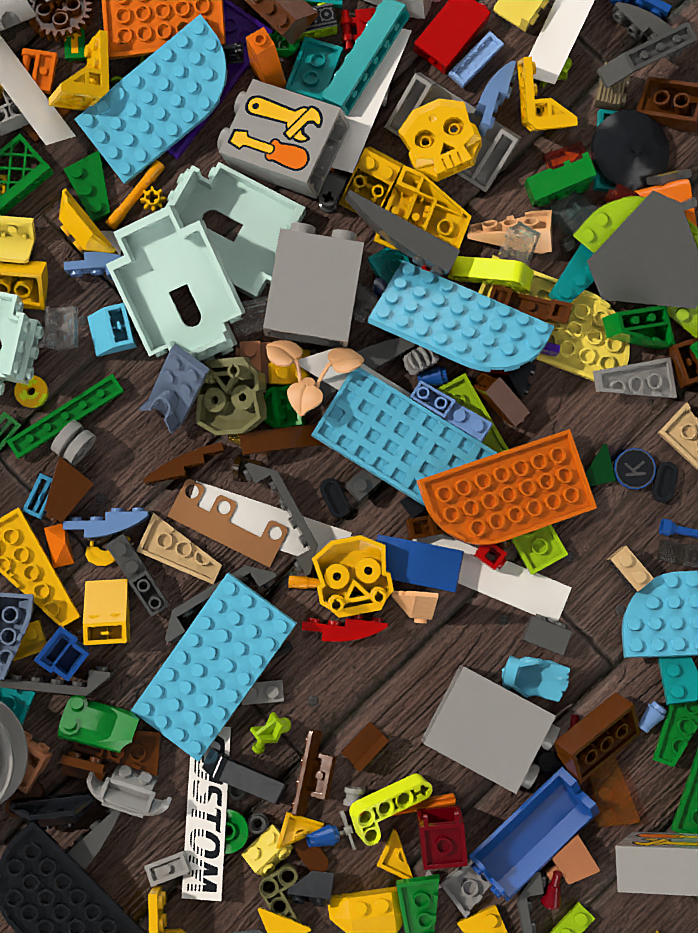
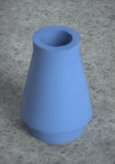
[639,701,667,733]

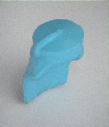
[502,656,570,702]

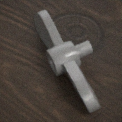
[339,810,357,850]

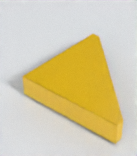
[276,812,324,849]
[376,828,413,879]
[258,907,311,933]

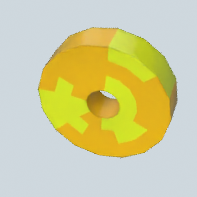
[14,375,49,408]

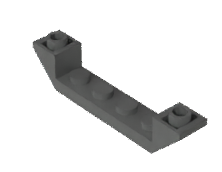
[597,22,698,89]
[243,463,318,576]
[165,565,278,644]
[0,666,114,696]
[515,871,546,933]

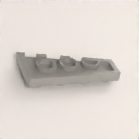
[593,357,677,398]

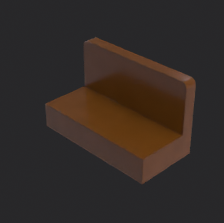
[342,722,389,772]

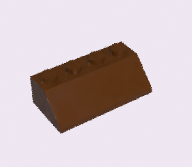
[244,0,319,45]
[554,692,641,784]

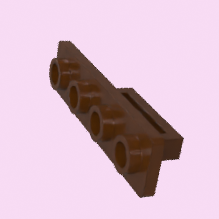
[292,730,337,816]

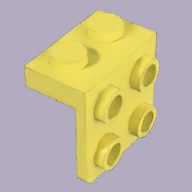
[493,0,550,32]
[0,216,36,263]

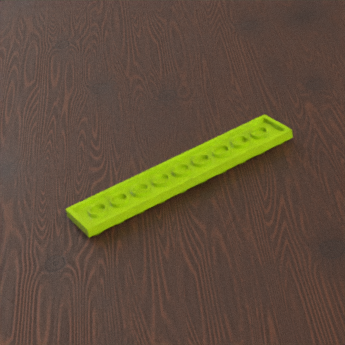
[437,373,568,575]

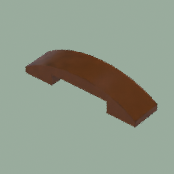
[489,285,573,324]

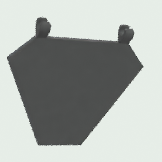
[587,190,698,309]

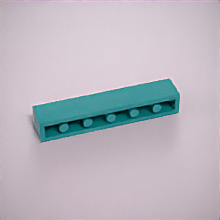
[322,0,410,116]

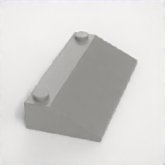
[385,72,522,192]

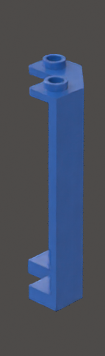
[469,767,599,902]

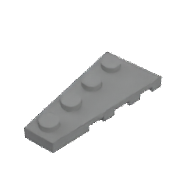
[439,858,491,918]

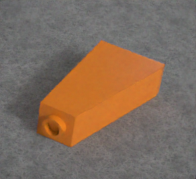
[246,27,287,89]

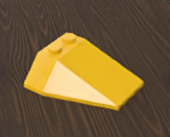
[374,165,472,250]

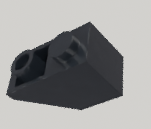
[503,360,537,400]
[287,870,335,907]

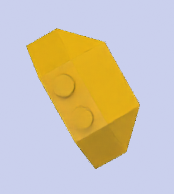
[59,188,119,255]
[328,886,403,933]

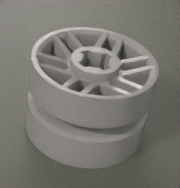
[51,420,96,466]

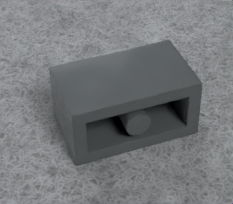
[521,614,572,655]

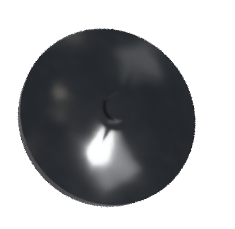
[591,110,669,192]

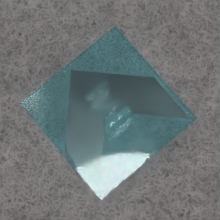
[546,191,597,238]

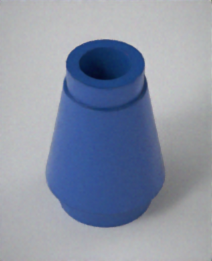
[417,365,449,386]
[306,824,340,847]

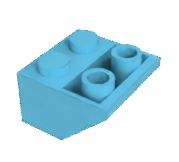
[87,303,137,357]

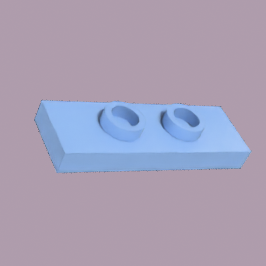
[448,31,504,89]

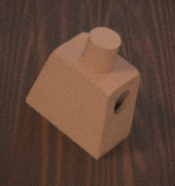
[544,834,600,884]

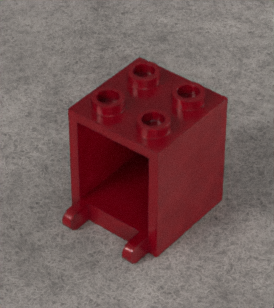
[417,805,468,870]

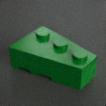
[524,152,597,207]
[602,305,675,350]

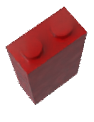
[413,0,491,75]

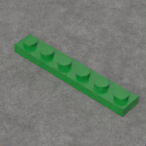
[6,374,125,459]

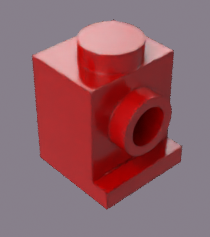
[473,544,507,571]

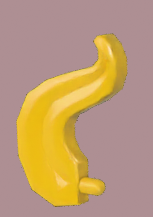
[85,535,131,566]

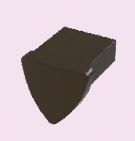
[232,455,263,483]

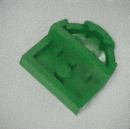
[264,384,306,428]

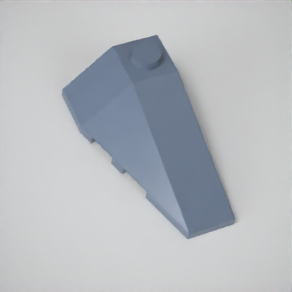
[0,593,34,680]

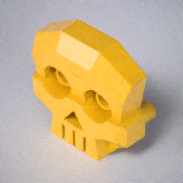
[398,98,482,183]
[312,535,394,618]

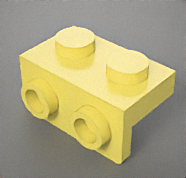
[241,824,294,877]

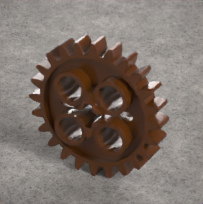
[28,0,93,42]

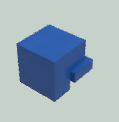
[34,625,89,681]

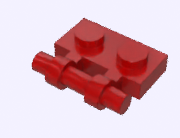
[340,8,375,51]

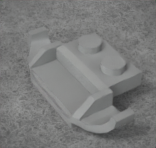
[87,763,172,818]

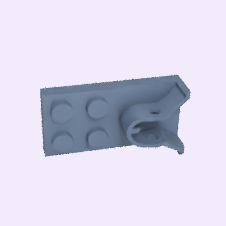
[139,344,210,434]

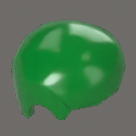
[269,31,300,58]

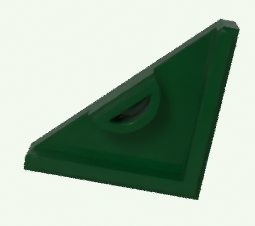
[585,443,616,487]

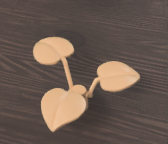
[266,340,364,417]

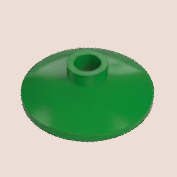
[224,809,249,854]

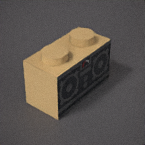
[606,546,654,592]

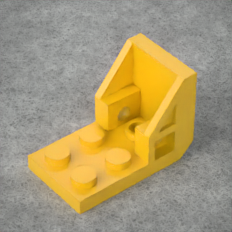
[49,30,109,111]
[517,56,578,132]
[148,885,186,933]

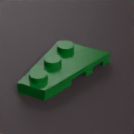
[64,151,111,223]

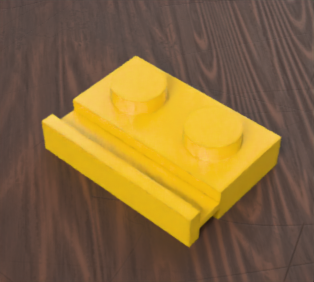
[13,620,47,661]

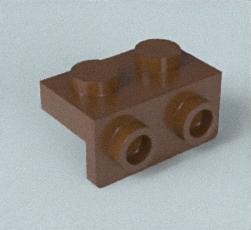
[60,750,108,782]

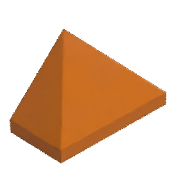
[44,523,75,569]

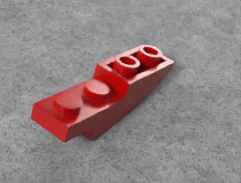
[301,615,388,642]

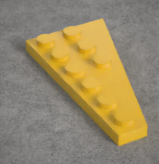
[0,507,81,627]

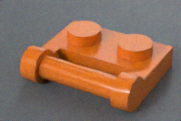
[21,48,58,94]

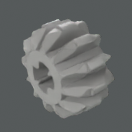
[403,347,439,375]

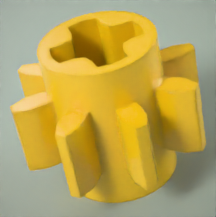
[140,186,167,213]

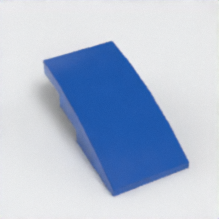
[370,535,464,593]

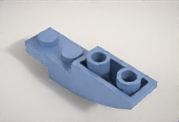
[474,60,517,136]
[64,252,122,281]
[409,380,493,442]
[63,508,150,539]

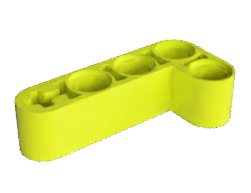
[448,256,534,293]
[349,773,433,846]

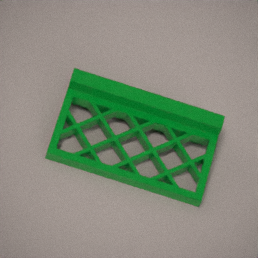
[0,134,54,216]

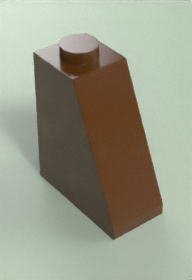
[471,372,530,427]
[44,457,94,523]

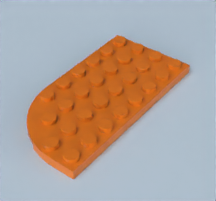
[416,429,597,545]

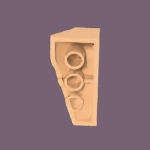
[467,210,553,254]
[391,591,438,624]

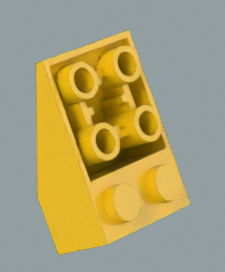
[339,146,405,213]
[83,579,131,645]

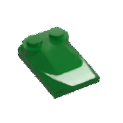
[58,695,139,753]

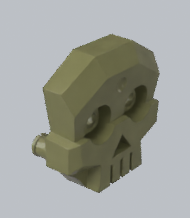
[196,357,267,435]

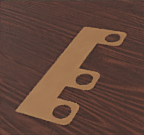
[167,479,288,568]

